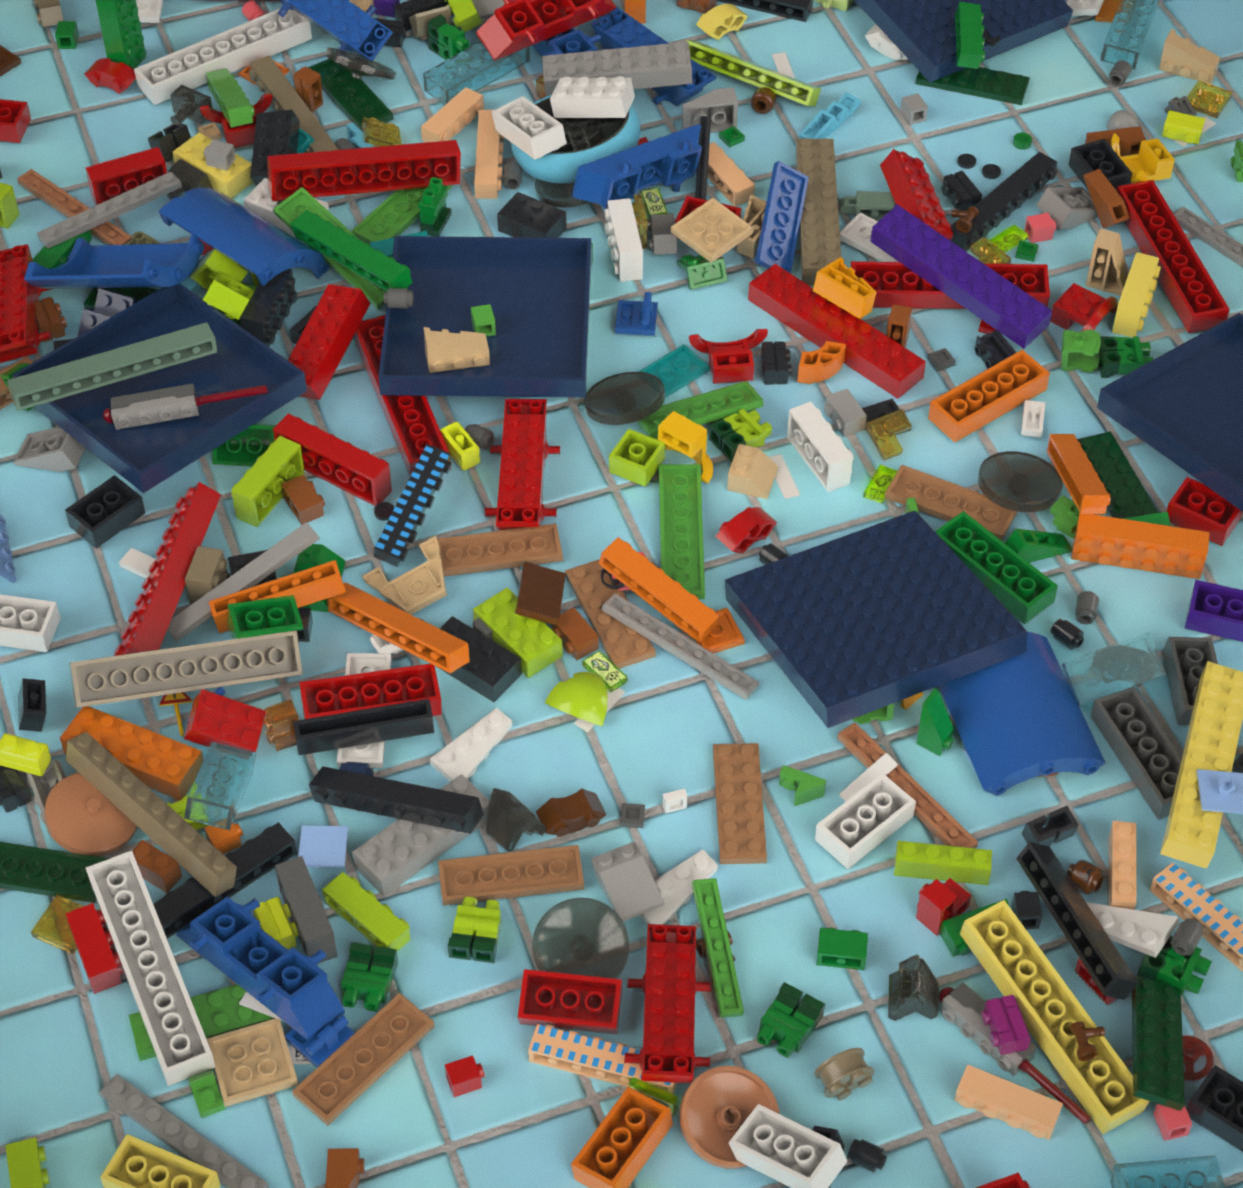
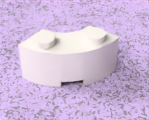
[865,24,908,60]

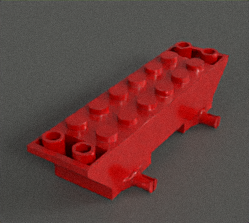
[476,0,617,61]
[0,244,52,363]
[485,399,560,530]
[624,924,711,1083]

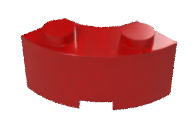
[84,58,136,94]
[715,507,777,554]

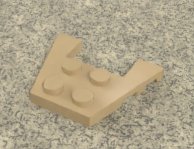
[362,536,447,615]

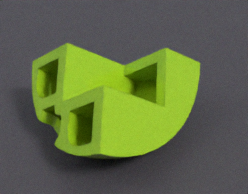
[545,672,608,726]

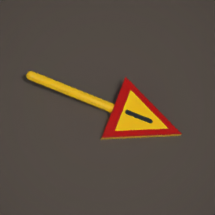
[159,692,193,736]

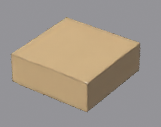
[198,122,222,140]

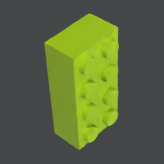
[231,436,305,527]
[473,587,563,679]

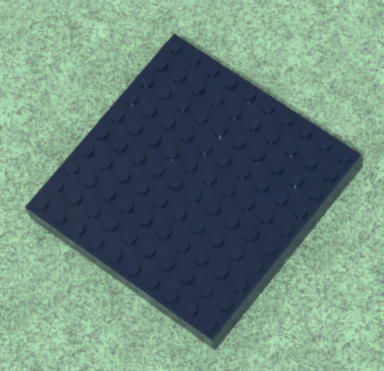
[854,0,1073,82]
[378,236,592,398]
[12,283,307,493]
[1097,313,1243,512]
[725,511,1027,728]

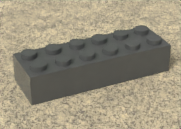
[1090,686,1182,820]

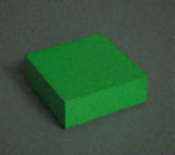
[719,126,745,148]
[1015,240,1039,262]

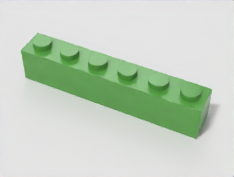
[206,68,255,127]

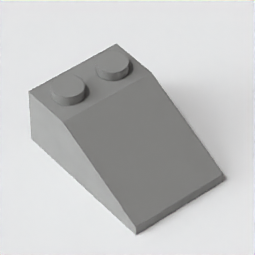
[682,87,738,133]
[1036,187,1098,230]
[13,426,86,472]
[591,841,665,923]

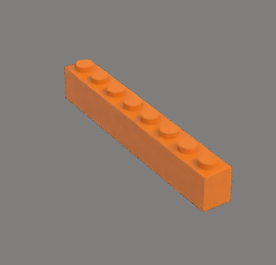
[327,582,470,673]

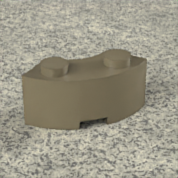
[34,0,64,27]

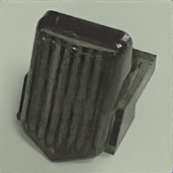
[486,788,547,852]
[888,954,940,1021]

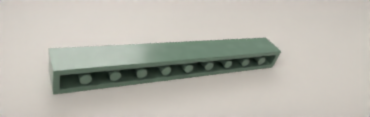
[7,322,217,411]

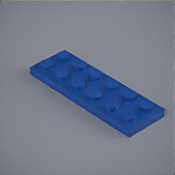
[755,161,809,273]

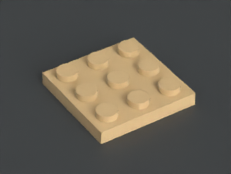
[671,198,753,263]
[207,1018,298,1107]

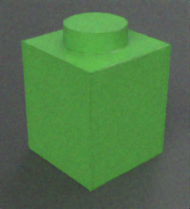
[471,304,496,337]

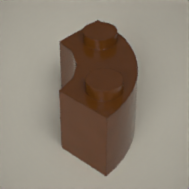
[536,789,607,837]

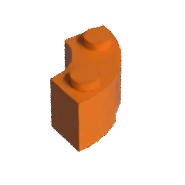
[797,341,846,384]

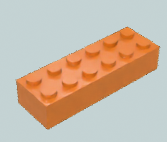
[928,349,1050,443]
[1071,512,1210,579]
[60,706,205,800]

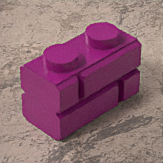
[981,995,1031,1055]

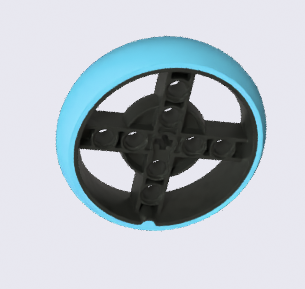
[511,95,640,183]

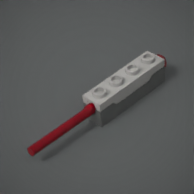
[103,383,268,430]
[939,983,1091,1125]

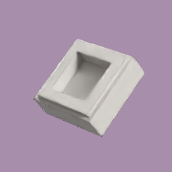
[662,788,687,813]

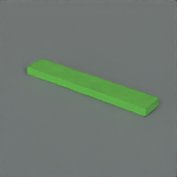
[692,878,744,1018]

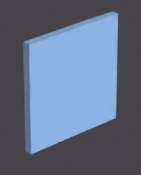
[1196,769,1243,814]
[298,825,349,868]

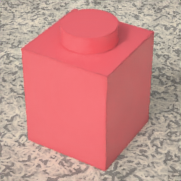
[1024,213,1056,243]
[1153,1104,1193,1141]

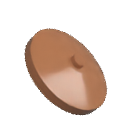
[44,773,138,856]
[679,1066,780,1169]

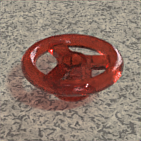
[1183,1035,1214,1081]

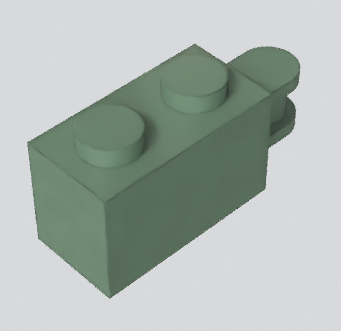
[841,191,895,221]

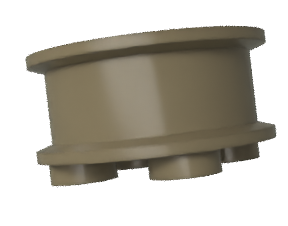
[814,1048,875,1100]

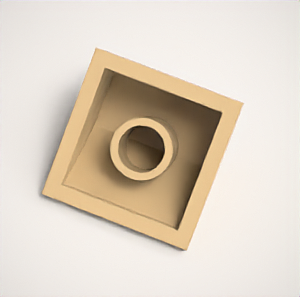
[727,444,778,499]

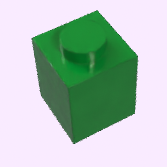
[55,21,79,49]

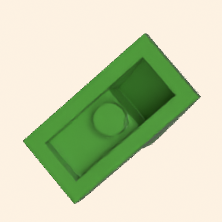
[779,765,826,806]
[187,1069,226,1118]

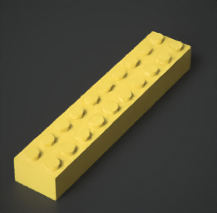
[1160,661,1243,869]
[960,900,1149,1135]

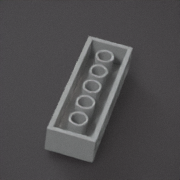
[352,774,492,897]

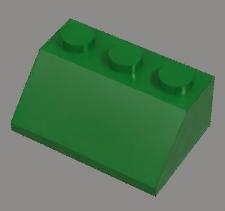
[213,424,276,466]
[293,544,346,613]
[228,595,303,639]

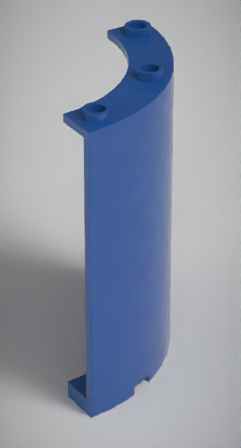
[158,188,331,286]
[24,235,204,289]
[939,632,1106,796]

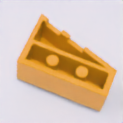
[813,257,876,319]

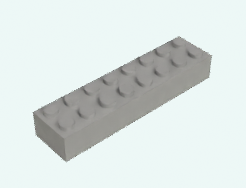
[542,42,692,97]

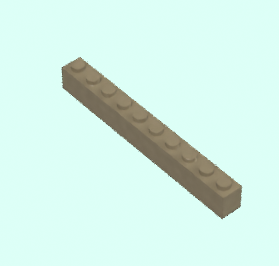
[249,55,339,153]
[66,732,237,897]

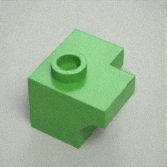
[1050,495,1079,539]

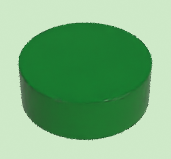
[1013,132,1032,150]

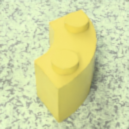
[696,4,748,41]

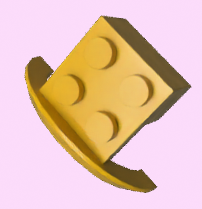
[1111,133,1175,184]
[657,411,713,484]

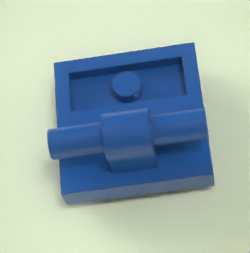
[615,292,658,336]
[285,1015,355,1068]

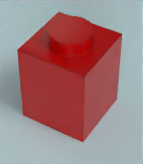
[445,1055,485,1097]

